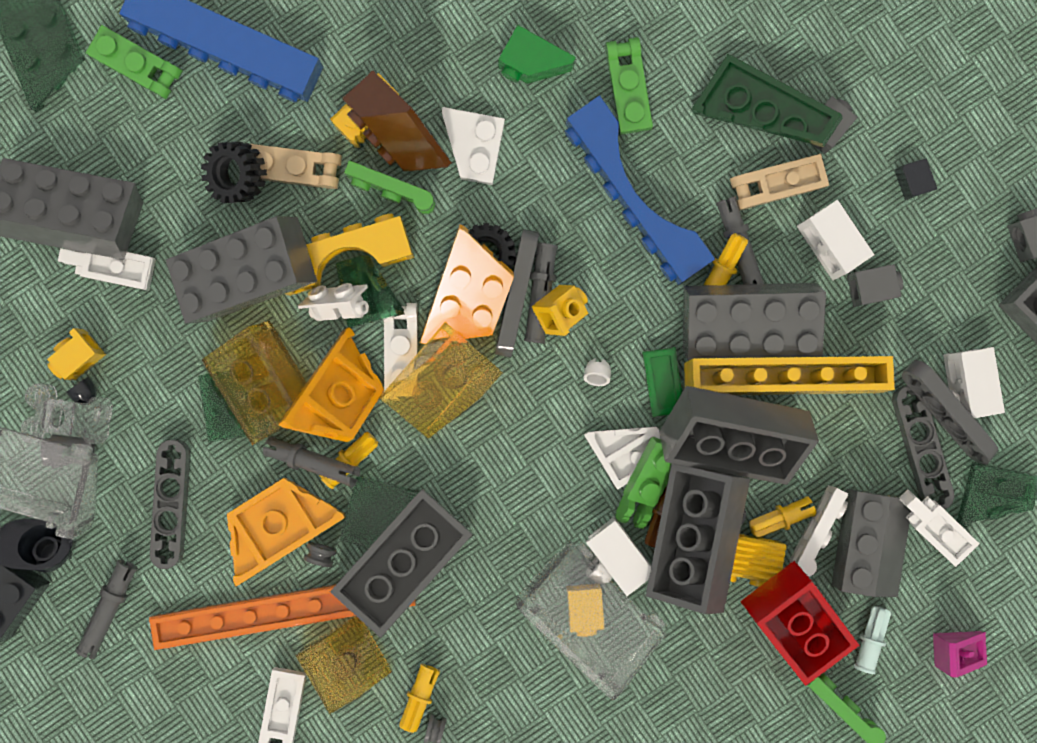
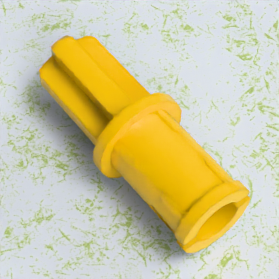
[704,233,748,285]
[319,432,378,489]
[749,496,816,538]
[399,664,440,733]

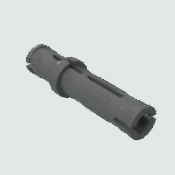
[716,196,764,284]
[524,243,558,344]
[263,436,360,488]
[75,560,138,659]

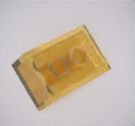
[379,322,503,439]

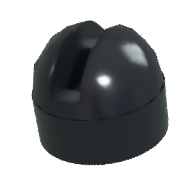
[66,377,97,405]

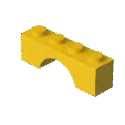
[285,213,414,296]

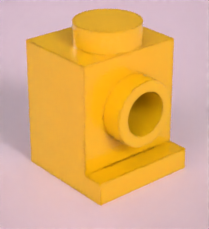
[531,285,589,336]
[47,328,106,380]

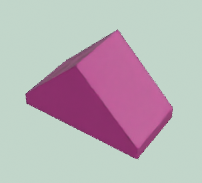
[933,631,987,678]

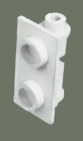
[298,283,369,321]

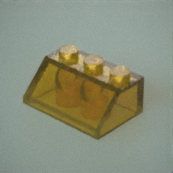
[201,321,307,446]

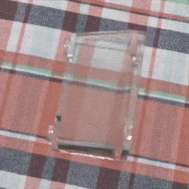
[0,427,98,540]
[516,540,667,701]

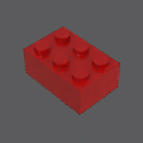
[740,561,860,686]

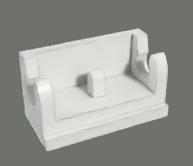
[797,200,874,280]
[943,347,1005,418]
[586,517,651,596]

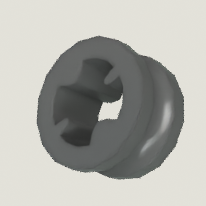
[303,542,337,567]
[423,714,447,743]

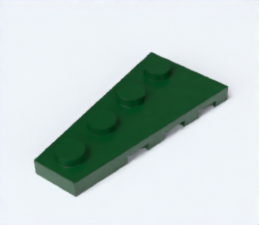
[691,54,843,147]

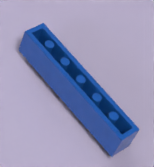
[119,0,323,103]

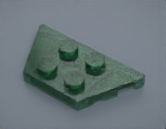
[0,0,85,112]

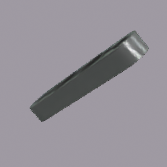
[495,229,539,358]
[901,360,999,465]
[892,385,954,510]
[150,439,190,569]

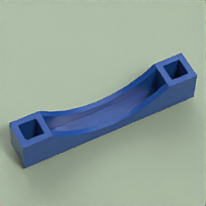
[565,95,715,285]

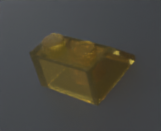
[296,616,392,714]

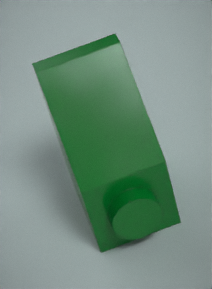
[498,25,576,84]

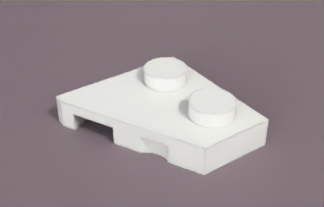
[442,107,505,185]
[584,426,660,490]

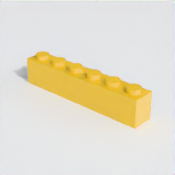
[684,356,895,395]

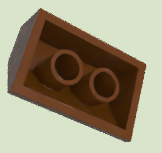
[342,70,452,172]

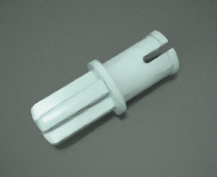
[854,606,891,674]

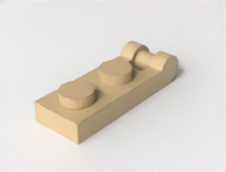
[250,144,342,189]
[730,154,829,211]

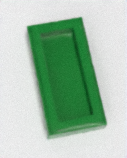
[642,347,682,417]

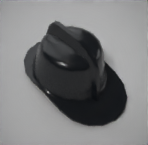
[0,519,73,573]

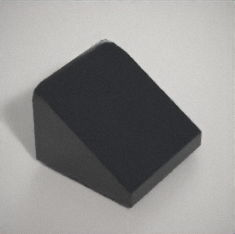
[894,158,937,201]

